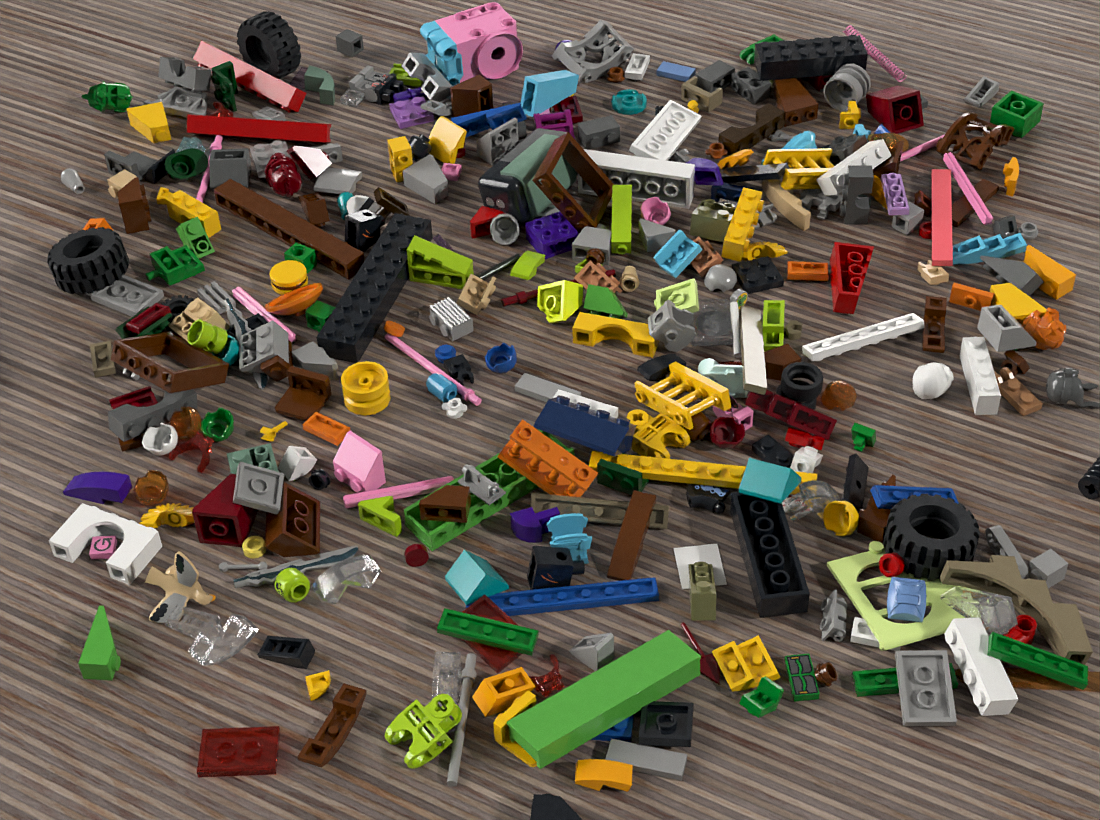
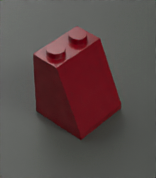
[866,86,924,135]
[192,474,258,547]

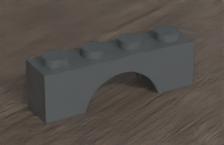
[158,57,211,94]
[108,389,197,442]

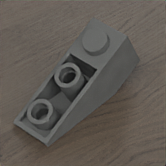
[980,256,1043,296]

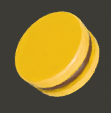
[270,260,308,295]

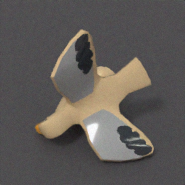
[145,551,216,623]

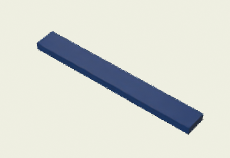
[466,577,659,618]

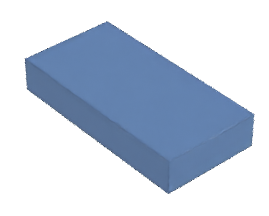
[657,61,696,82]

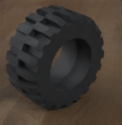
[237,11,301,79]
[47,227,129,295]
[883,494,980,581]

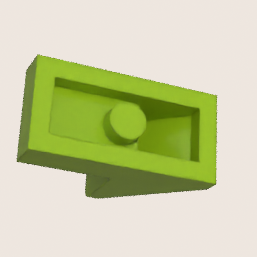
[358,496,402,537]

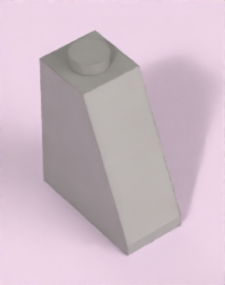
[403,154,449,204]

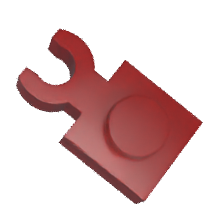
[784,427,825,450]

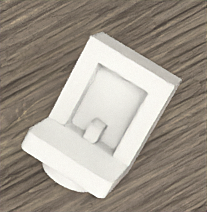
[790,446,823,473]

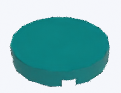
[611,89,647,115]

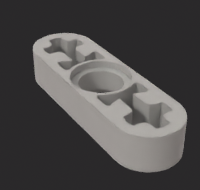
[985,525,1029,579]

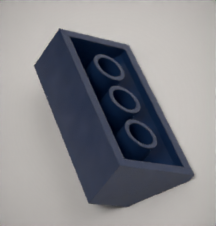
[534,395,637,457]

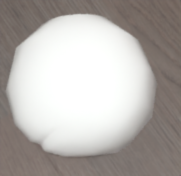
[142,423,178,456]

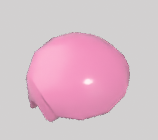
[640,197,671,225]

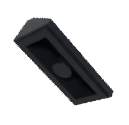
[144,149,175,184]

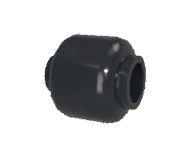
[409,134,432,162]

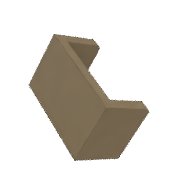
[681,76,723,112]

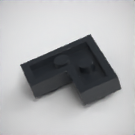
[752,435,794,468]

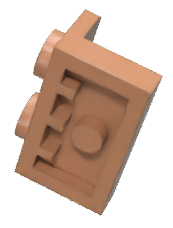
[690,236,724,277]
[574,260,622,293]

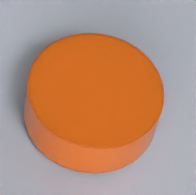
[383,321,405,337]

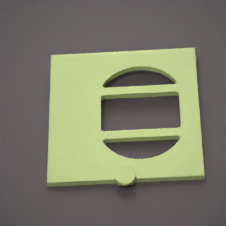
[827,541,985,651]

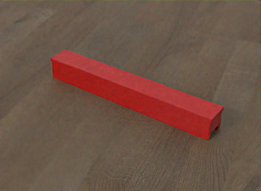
[187,114,331,143]

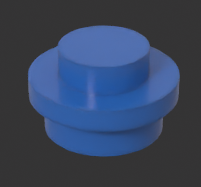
[435,345,456,363]

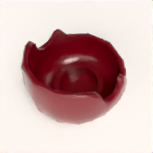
[709,417,745,449]

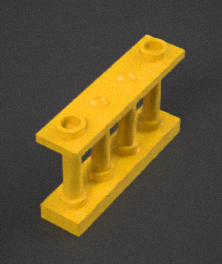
[763,148,834,190]
[634,361,731,430]

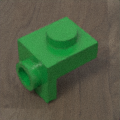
[739,676,784,718]

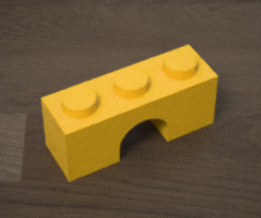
[165,190,221,238]

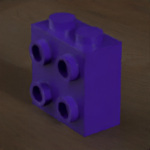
[525,211,578,259]

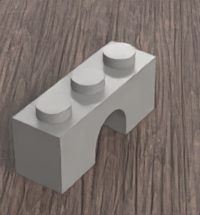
[402,52,452,101]

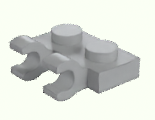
[800,188,843,220]

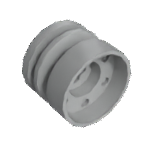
[823,64,871,112]

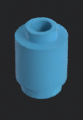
[426,373,457,402]

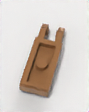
[994,367,1043,416]

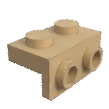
[456,274,496,315]

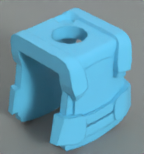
[546,513,592,564]

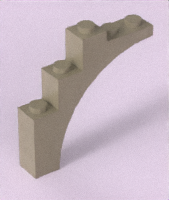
[940,555,1093,665]

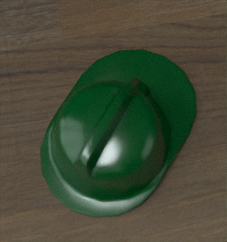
[165,148,208,182]

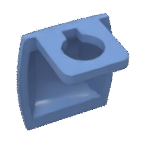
[887,577,926,622]

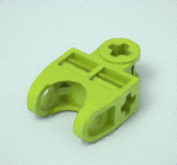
[385,694,462,769]

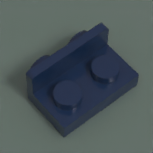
[711,183,754,206]

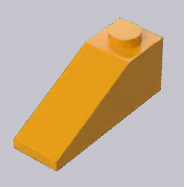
[1023,245,1076,300]

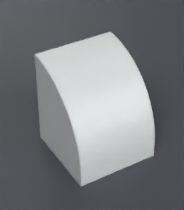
[278,446,317,481]

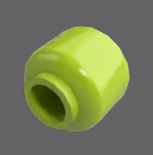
[275,568,310,603]

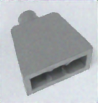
[572,224,612,266]

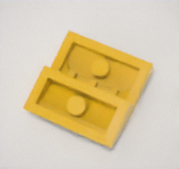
[428,116,467,164]
[712,635,780,692]

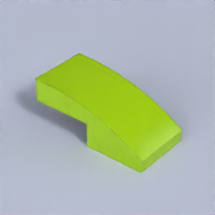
[510,250,545,280]

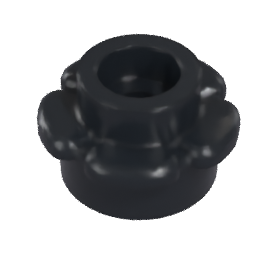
[309,469,331,490]

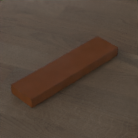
[952,179,999,227]

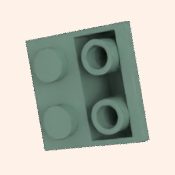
[227,443,279,474]

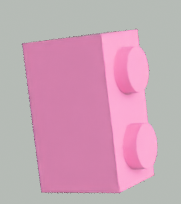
[333,431,386,493]

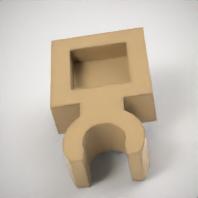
[917,260,949,285]

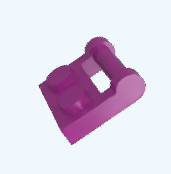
[534,109,575,139]

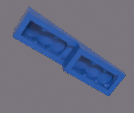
[451,103,527,138]

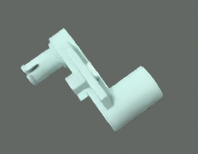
[698,358,749,398]

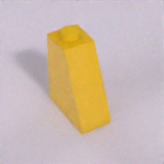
[127,102,171,143]
[990,283,1046,325]

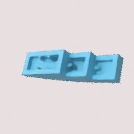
[953,233,1027,265]

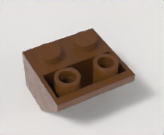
[450,74,494,117]
[117,177,152,234]

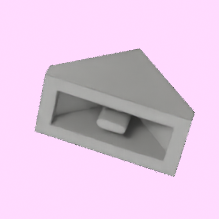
[639,218,676,252]
[569,633,614,671]

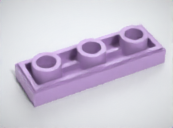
[881,173,909,215]

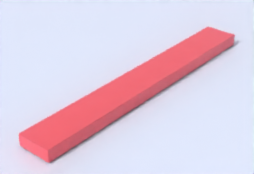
[931,169,953,266]

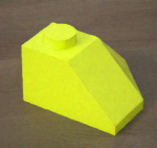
[537,280,583,324]

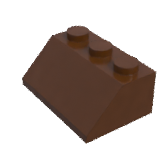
[265,482,320,557]

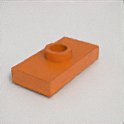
[787,261,828,281]
[949,282,994,311]
[302,412,351,446]

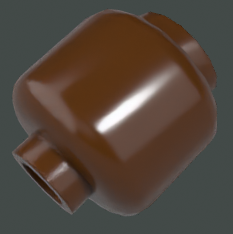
[680,411,712,442]

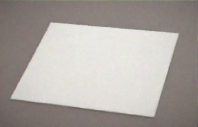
[673,544,727,589]

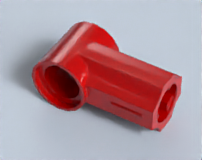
[1001,615,1037,645]

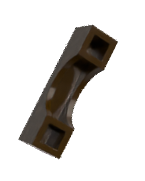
[718,103,785,155]

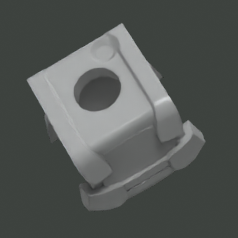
[648,300,696,352]

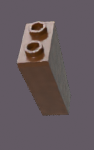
[772,78,818,127]

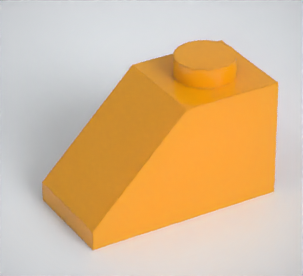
[472,667,535,717]

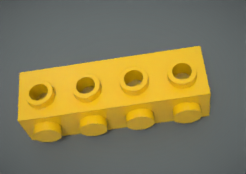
[721,187,764,262]

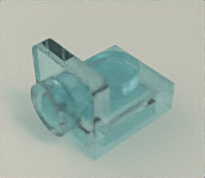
[176,137,206,153]

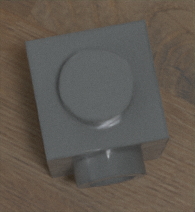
[335,29,364,57]

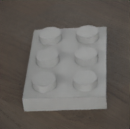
[249,140,292,178]
[90,275,164,317]
[895,650,957,726]

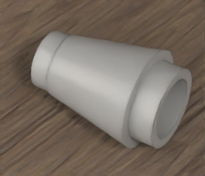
[61,168,85,194]

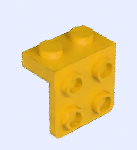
[493,690,537,767]

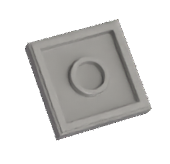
[232,462,284,514]

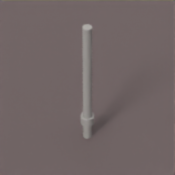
[447,653,477,787]

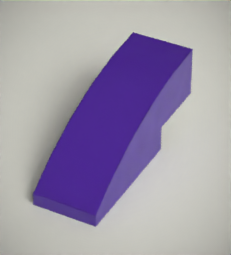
[686,158,724,186]
[63,472,132,504]

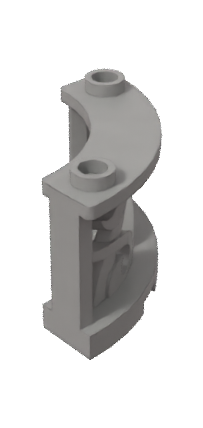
[551,20,634,83]

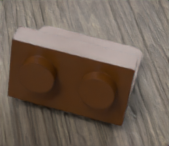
[275,366,332,421]

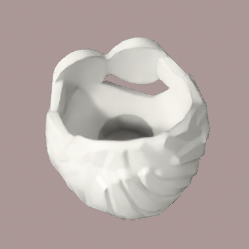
[913,362,954,399]

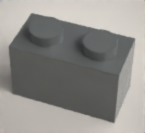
[695,60,735,93]
[578,115,620,150]

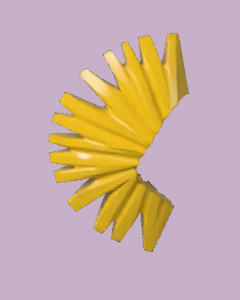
[741,241,788,261]
[139,503,195,528]

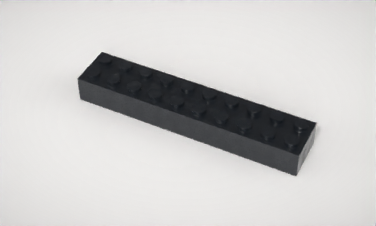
[316,213,433,363]

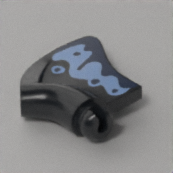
[686,484,729,514]

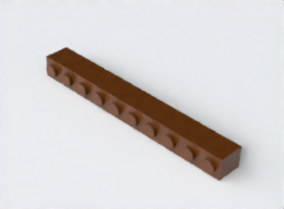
[214,179,364,280]

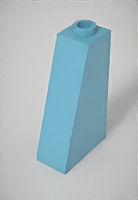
[520,70,579,117]

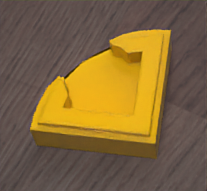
[156,187,173,204]
[305,670,331,701]

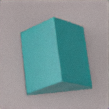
[739,458,801,504]
[445,549,509,605]

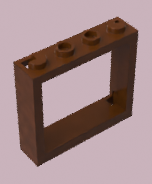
[532,132,614,233]
[111,332,229,393]

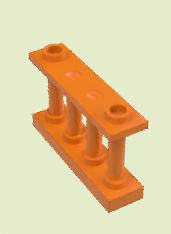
[498,419,598,497]

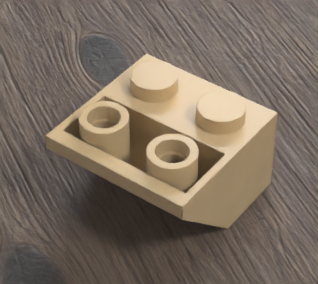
[168,297,230,342]

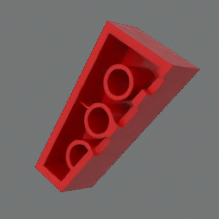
[829,242,874,314]

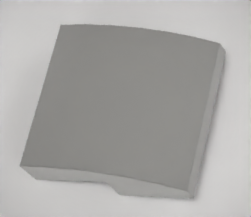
[314,167,362,194]

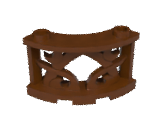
[936,112,1015,170]

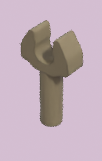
[784,320,803,340]

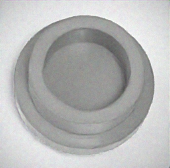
[1018,222,1038,240]

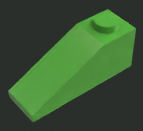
[78,606,121,680]

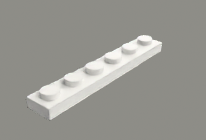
[802,313,924,361]

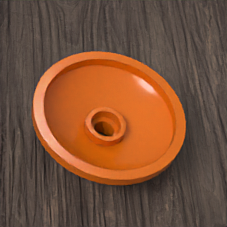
[265,283,323,316]

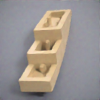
[762,179,811,231]

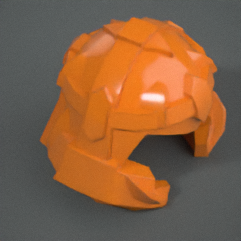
[1022,307,1067,350]

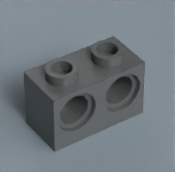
[731,67,771,105]

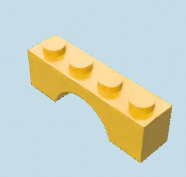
[572,312,659,358]

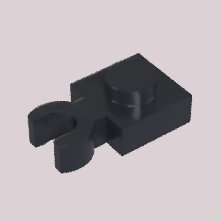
[443,354,474,386]

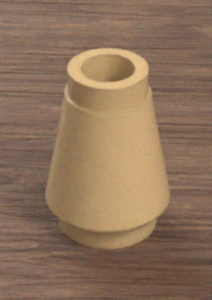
[619,266,639,292]

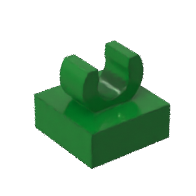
[851,423,876,452]

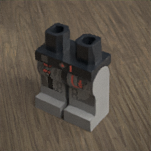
[349,65,404,105]

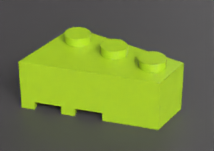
[407,235,474,289]

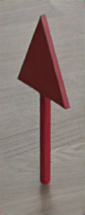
[681,622,720,685]

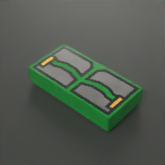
[784,654,820,702]

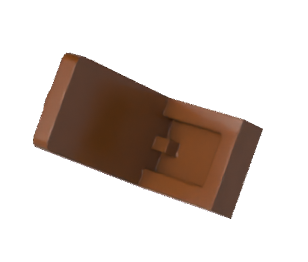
[261,340,293,382]

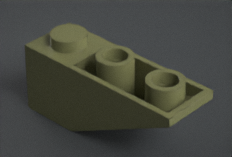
[688,562,716,621]

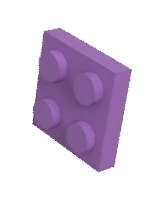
[389,96,434,129]

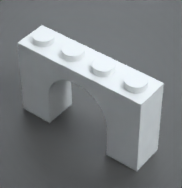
[49,503,162,585]

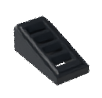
[257,636,315,669]

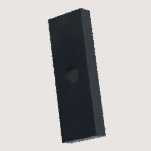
[841,453,869,513]

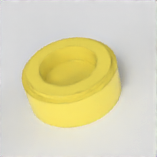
[242,536,266,559]

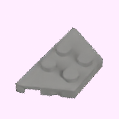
[144,87,208,118]

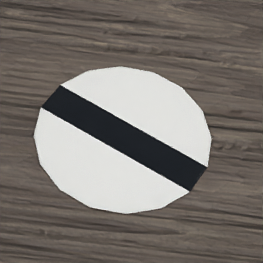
[346,195,379,214]

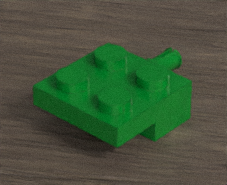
[145,245,205,286]

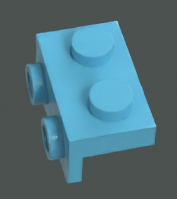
[653,229,703,278]

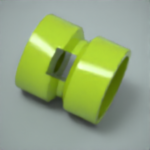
[187,319,228,355]

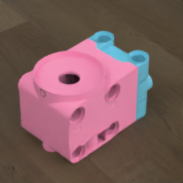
[420,2,523,86]

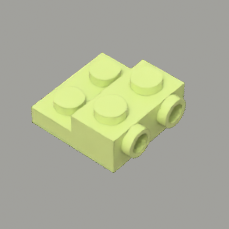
[654,278,699,313]

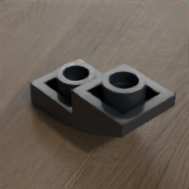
[637,353,686,381]

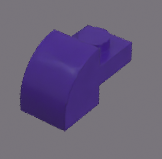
[510,507,560,543]

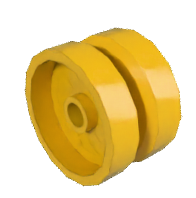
[341,361,391,416]

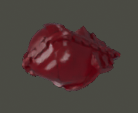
[265,152,302,198]

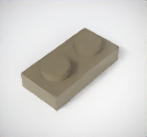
[90,341,116,378]

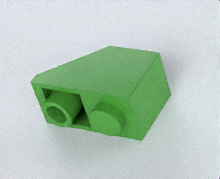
[176,217,215,259]
[583,284,628,319]

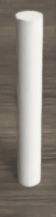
[730,301,742,358]

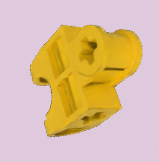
[627,409,690,459]

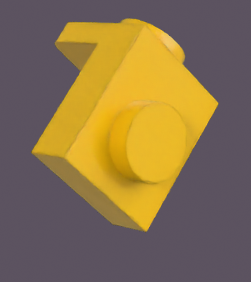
[839,101,861,129]

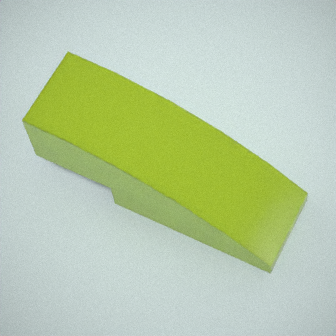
[763,300,785,352]

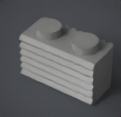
[429,297,474,341]

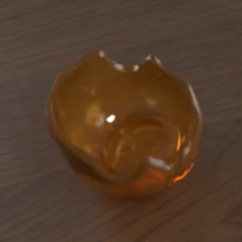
[821,380,857,411]
[170,406,201,439]
[133,470,169,506]

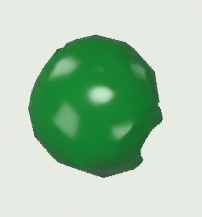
[200,408,234,442]

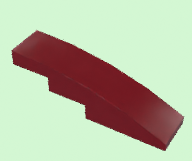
[744,390,837,440]

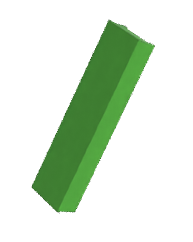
[404,430,574,551]
[507,630,701,769]

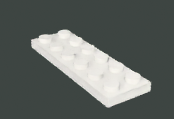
[629,100,702,161]

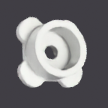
[442,398,467,419]

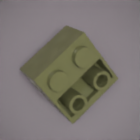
[690,199,736,242]

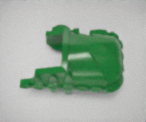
[81,81,133,112]

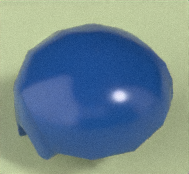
[485,343,517,373]

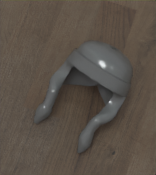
[1046,368,1100,409]

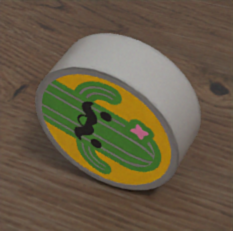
[729,289,748,310]

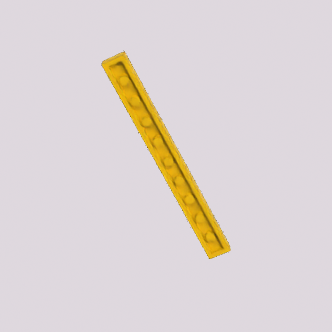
[589,451,817,497]

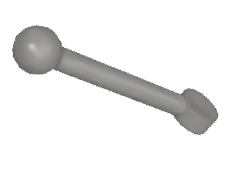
[219,562,267,572]

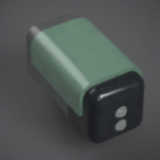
[478,128,578,223]

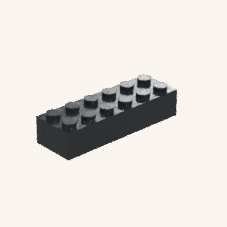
[754,35,868,81]
[730,492,810,618]

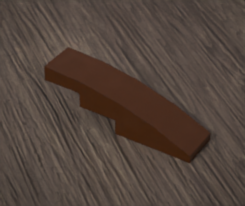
[607,490,656,581]

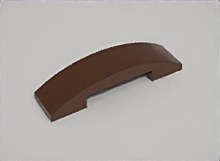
[922,296,947,353]
[298,683,367,768]

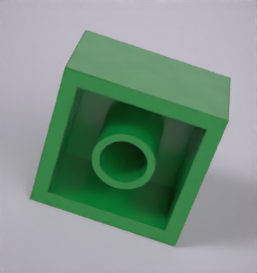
[990,90,1044,138]

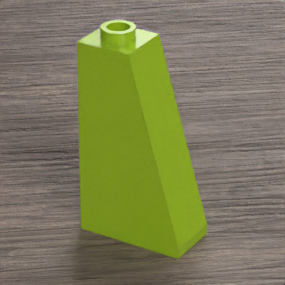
[611,185,632,254]

